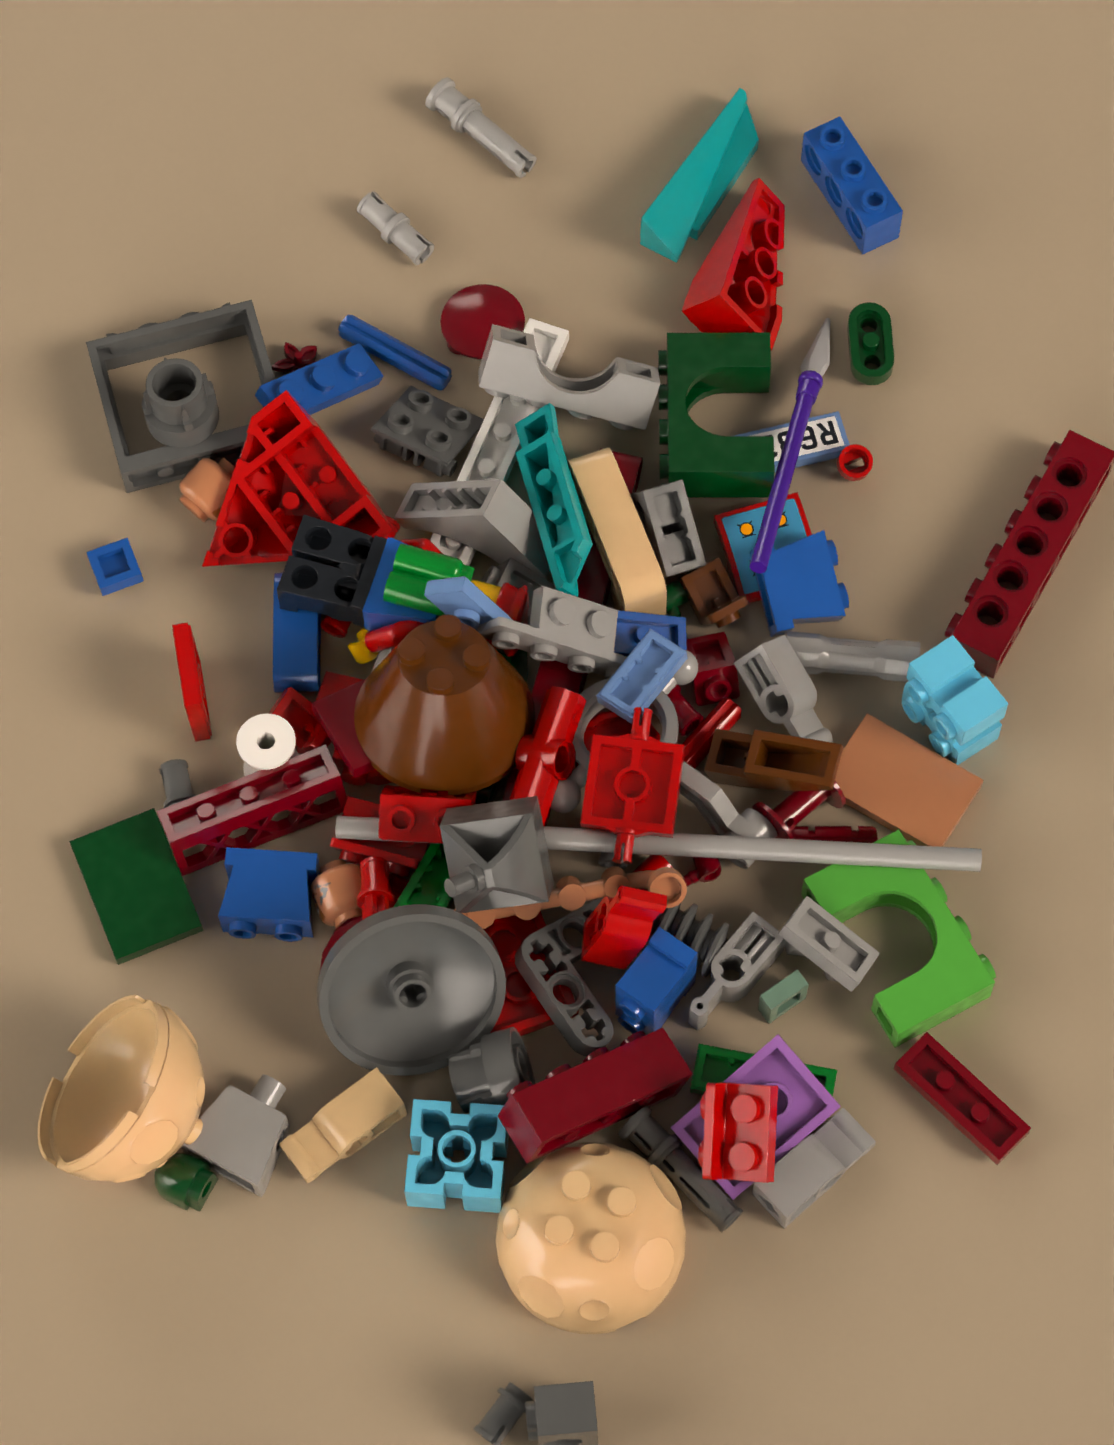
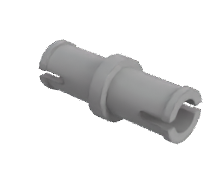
[357,191,434,265]

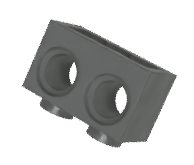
[630,480,706,577]

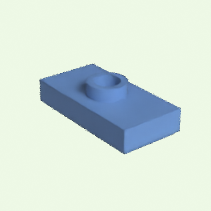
[424,576,513,630]
[596,628,688,724]

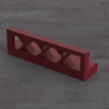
[157,744,347,876]

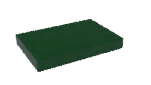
[69,808,204,965]

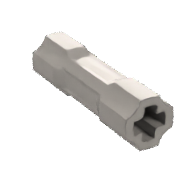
[786,631,921,682]

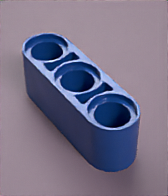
[273,572,321,693]

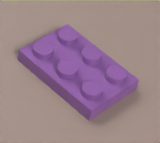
[670,1034,841,1200]

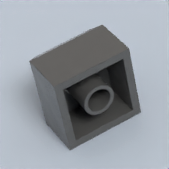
[440,796,554,913]

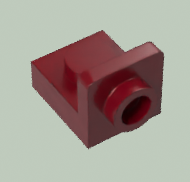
[686,631,740,706]

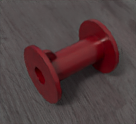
[752,781,846,839]

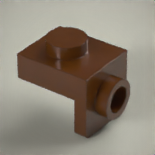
[677,557,749,628]

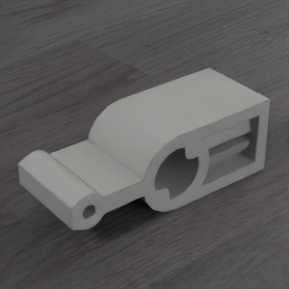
[734,635,833,742]
[688,911,785,1030]
[752,1108,876,1229]

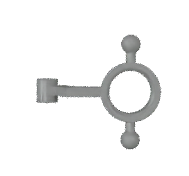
[550,650,777,869]

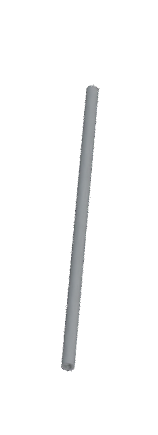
[335,816,982,872]

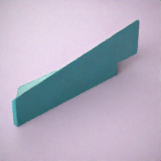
[640,88,759,263]
[515,403,593,597]

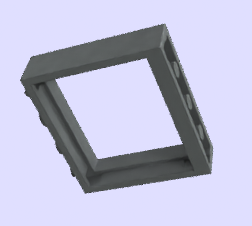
[86,300,275,493]

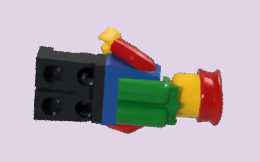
[277,515,529,664]

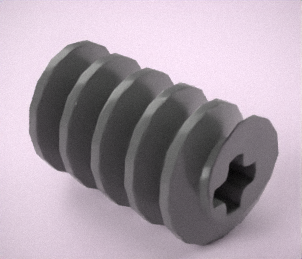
[648,903,729,978]

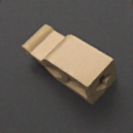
[279,1067,407,1184]

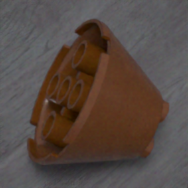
[354,615,535,795]

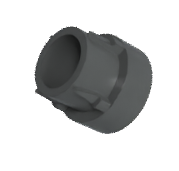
[142,357,219,448]
[448,1027,535,1113]

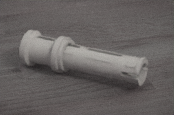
[425,77,537,178]

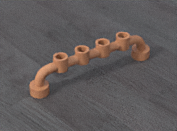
[453,867,687,929]

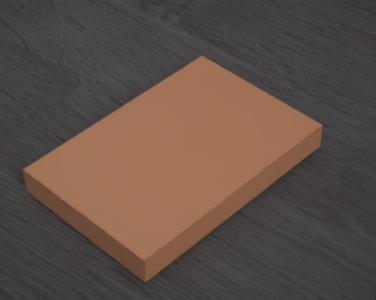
[835,713,984,847]

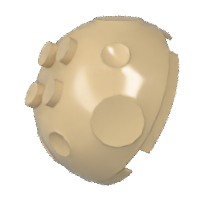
[37,995,205,1183]
[496,1142,686,1334]

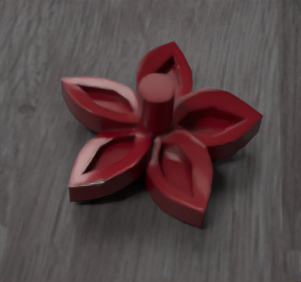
[272,342,317,373]

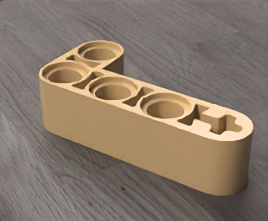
[567,447,667,615]

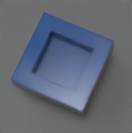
[86,537,144,596]

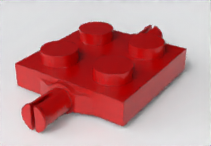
[580,707,685,864]

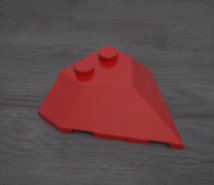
[202,390,393,567]

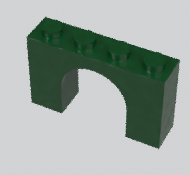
[658,332,775,498]

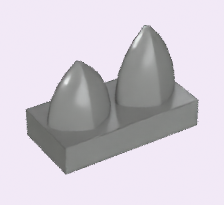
[778,896,880,992]

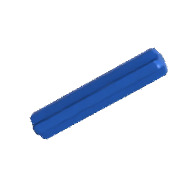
[338,315,452,390]

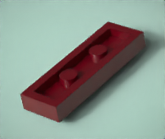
[893,1032,1031,1165]

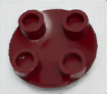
[440,284,525,359]

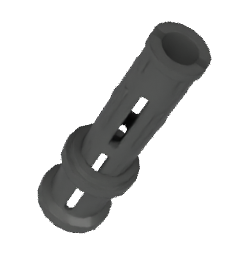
[618,1105,743,1233]

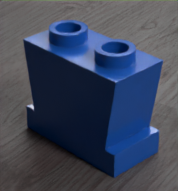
[750,530,849,637]
[218,847,321,942]
[615,927,698,1035]

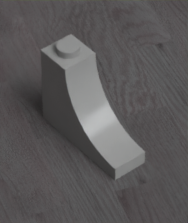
[394,479,550,578]

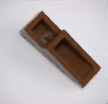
[704,728,843,791]

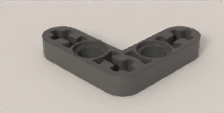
[515,897,614,1056]

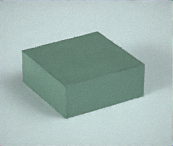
[758,969,809,1024]

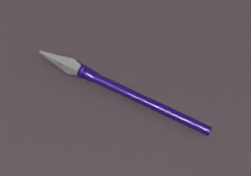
[749,318,830,573]

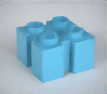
[902,635,1008,765]
[404,1099,509,1213]

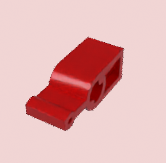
[581,886,667,970]

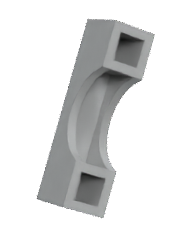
[478,324,660,430]

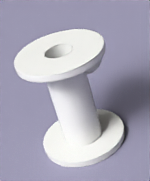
[236,714,299,776]

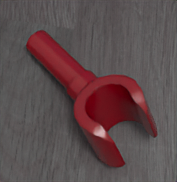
[682,857,722,887]

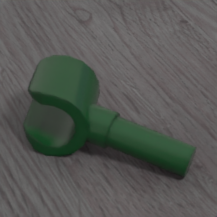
[666,580,688,639]

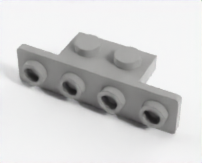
[477,586,627,679]

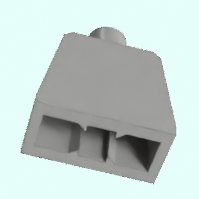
[182,1074,290,1197]

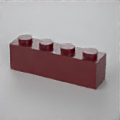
[498,1028,693,1163]

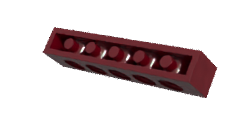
[944,430,1114,679]

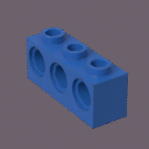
[801,116,903,255]

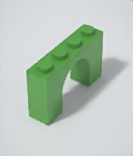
[801,829,996,1048]

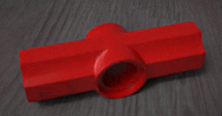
[509,686,587,826]

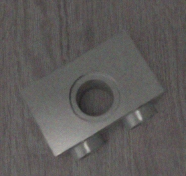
[525,1381,598,1445]

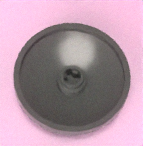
[317,904,506,1076]

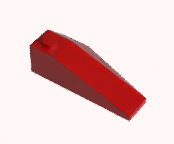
[682,178,785,350]

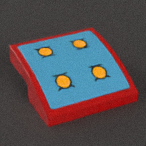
[714,492,812,603]

